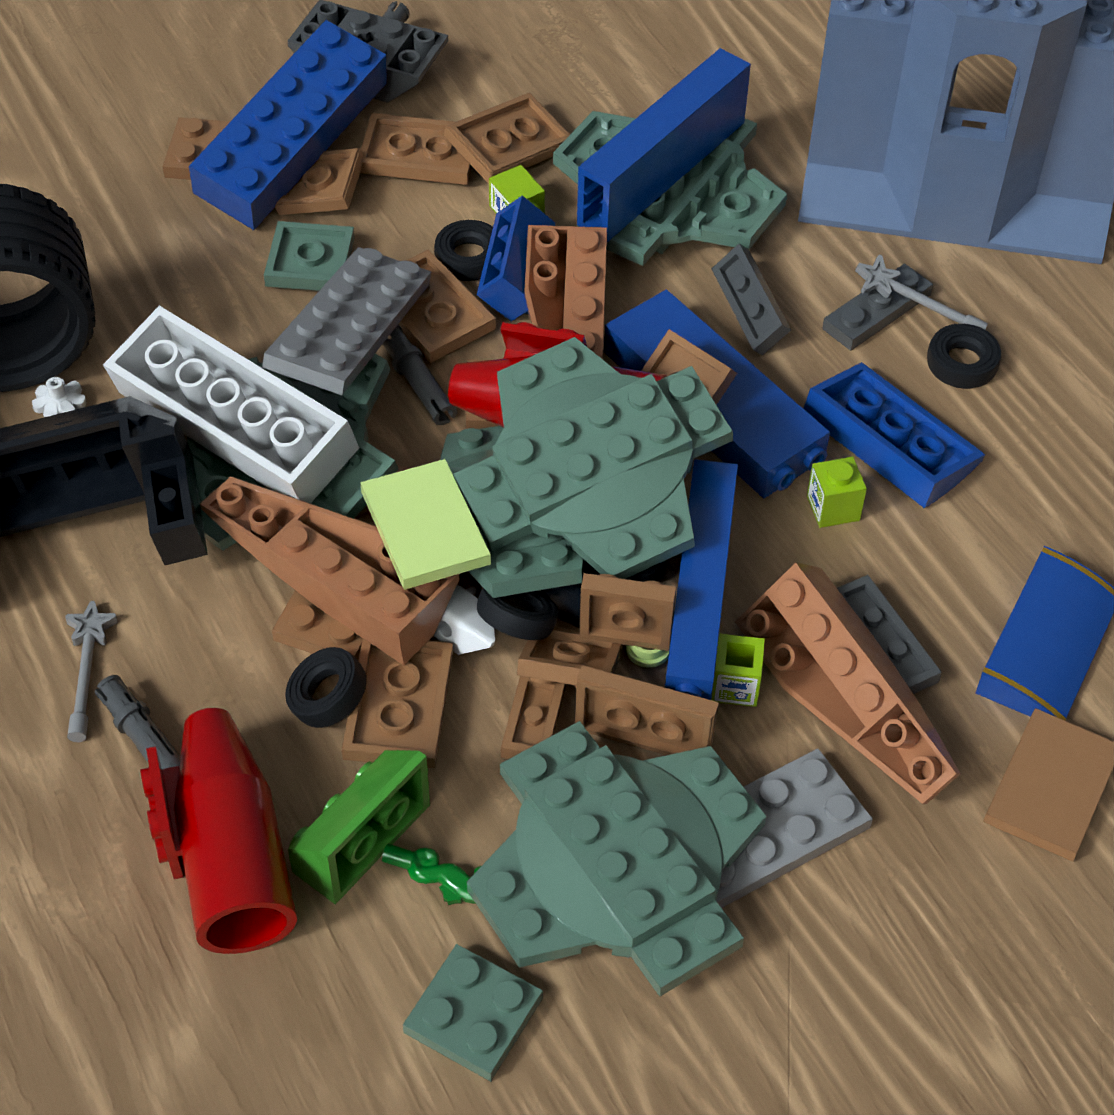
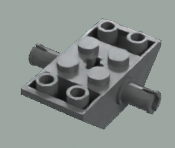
[288,0,449,103]

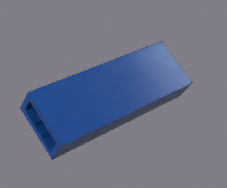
[577,48,751,242]
[604,289,830,499]
[665,459,738,700]

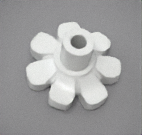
[32,377,86,417]

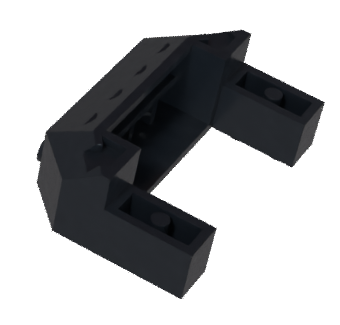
[0,396,208,566]

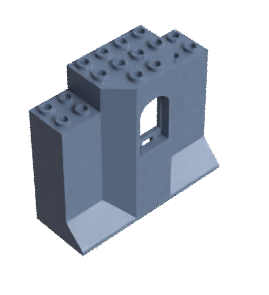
[798,0,1114,264]

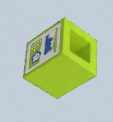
[489,165,545,213]
[807,456,867,528]
[711,633,765,707]

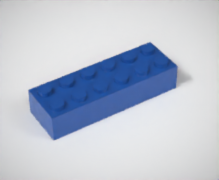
[189,20,387,230]

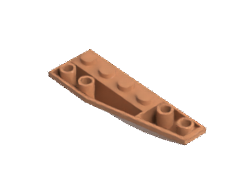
[525,225,607,359]
[200,476,459,665]
[735,562,960,804]

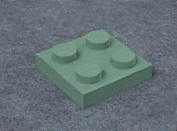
[264,221,355,291]
[403,944,543,1082]

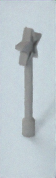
[855,255,988,329]
[65,601,118,742]

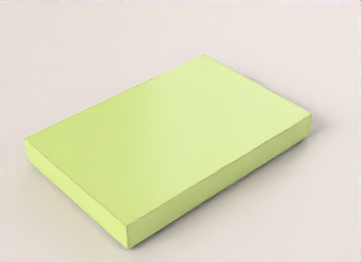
[361,459,491,590]

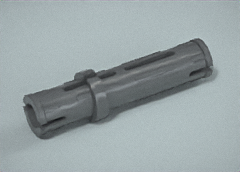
[382,325,457,425]
[95,675,180,769]

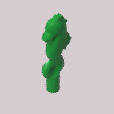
[382,843,481,906]

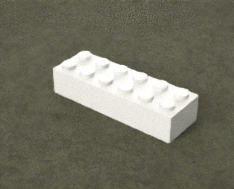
[103,305,359,504]

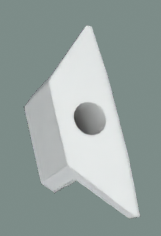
[434,585,495,655]

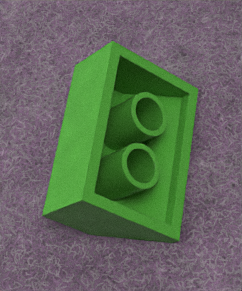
[288,750,430,905]

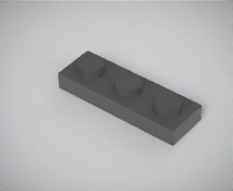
[711,243,791,355]
[822,263,933,351]
[837,575,942,694]

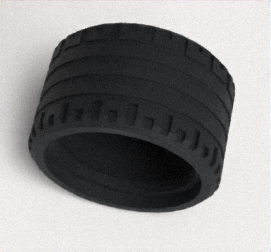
[0,184,96,392]

